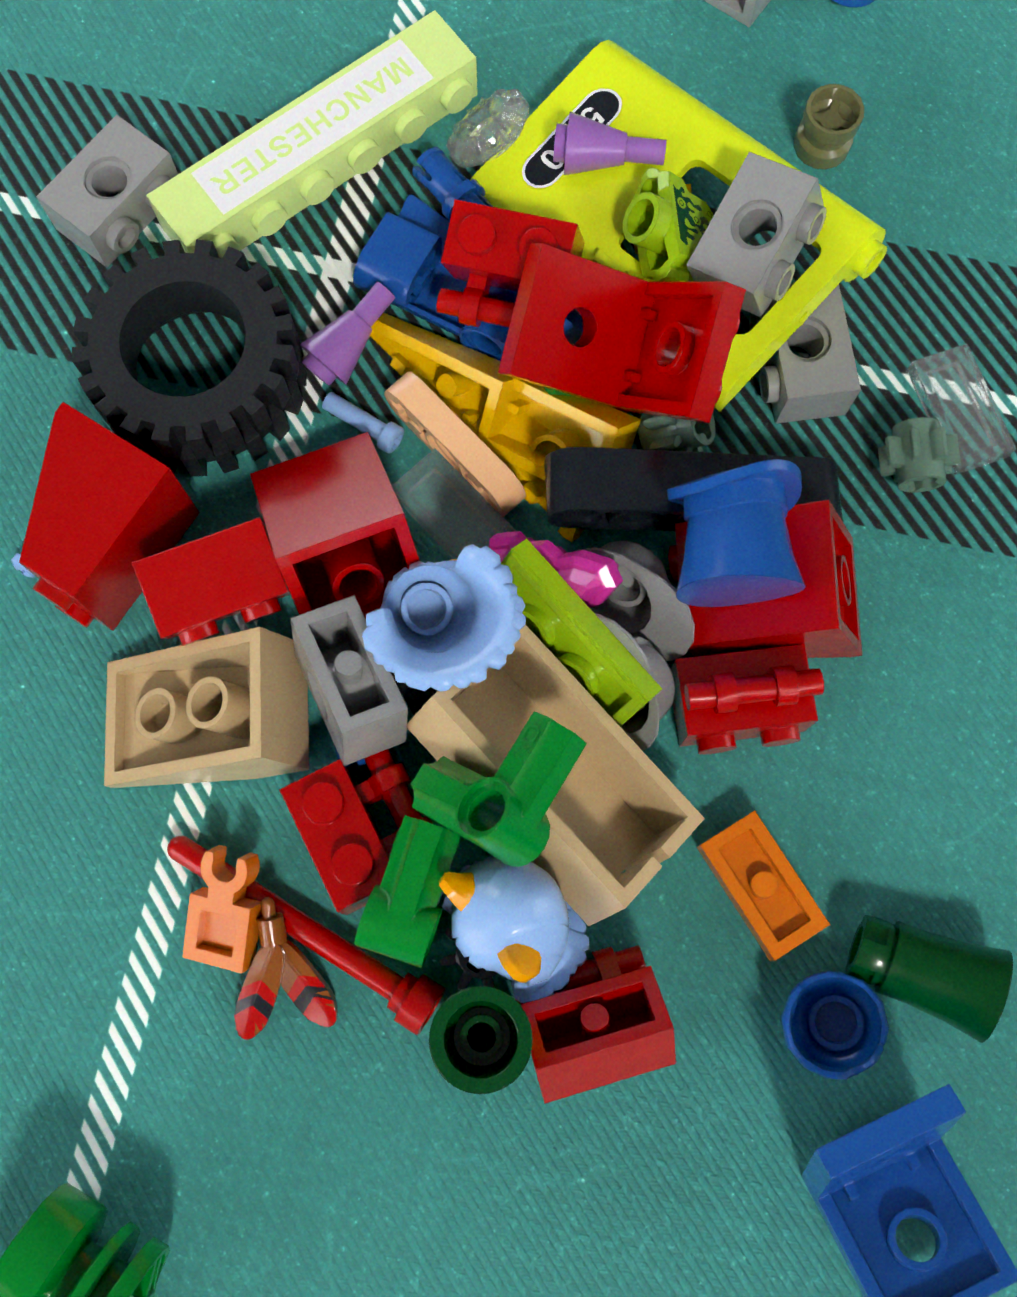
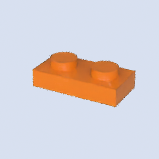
[696,810,830,961]

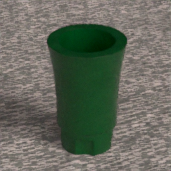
[845,915,1013,1043]
[429,986,533,1094]

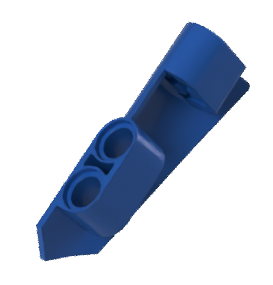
[353,195,584,361]

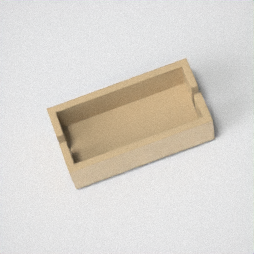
[407,624,705,926]

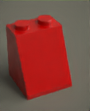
[19,402,200,631]
[250,432,420,619]
[668,500,862,658]

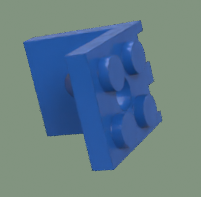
[802,1084,1017,1297]

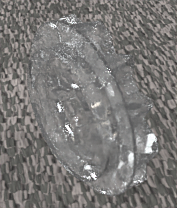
[446,88,530,168]

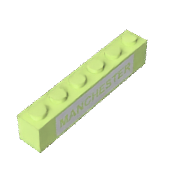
[146,10,478,259]

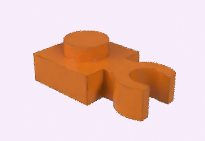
[182,845,262,974]

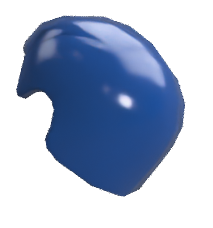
[780,971,889,1080]

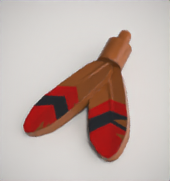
[234,897,338,1040]

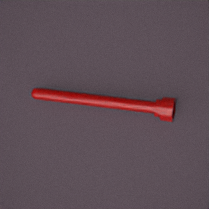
[167,835,446,1036]

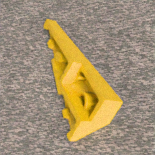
[370,313,641,542]

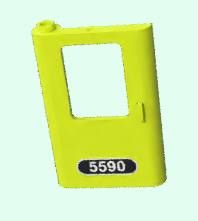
[470,40,887,412]

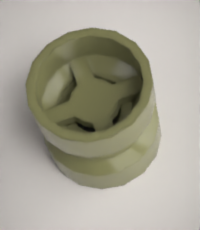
[794,84,864,170]

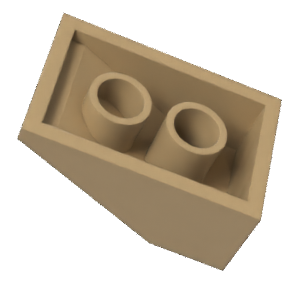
[104,627,309,788]

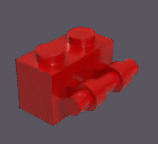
[436,199,585,328]
[132,517,291,646]
[671,644,824,754]
[279,749,433,915]
[511,945,676,1104]

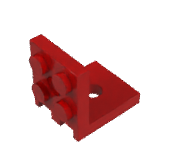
[498,243,746,423]

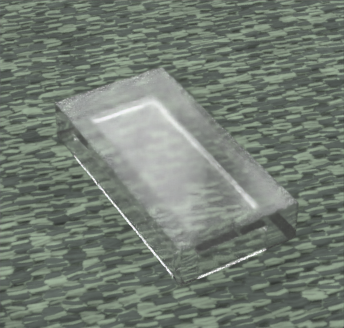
[906,343,1016,475]
[392,448,516,559]

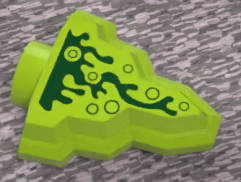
[623,167,749,282]

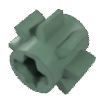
[638,414,715,452]
[878,417,961,493]

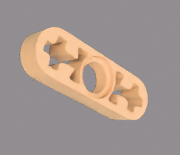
[384,372,526,518]

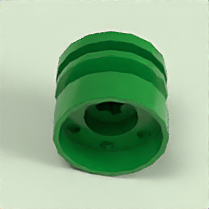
[0,1182,170,1297]

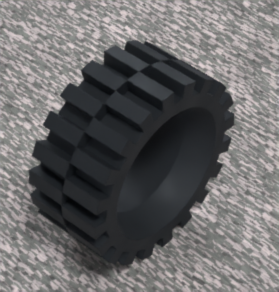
[72,239,307,476]

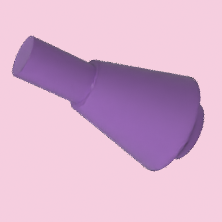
[553,111,666,176]
[300,282,395,386]

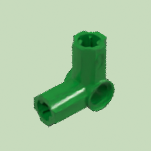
[411,711,587,867]
[354,815,461,969]

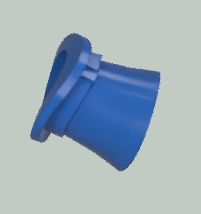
[667,459,806,607]

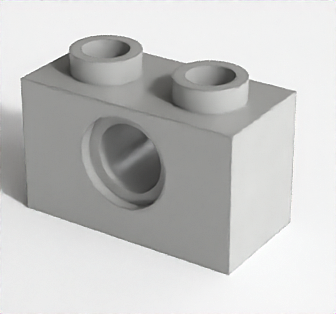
[36,115,178,267]
[686,152,827,318]
[749,283,861,424]
[290,596,408,766]

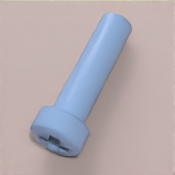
[322,392,404,454]

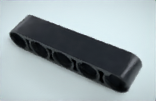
[544,447,843,531]

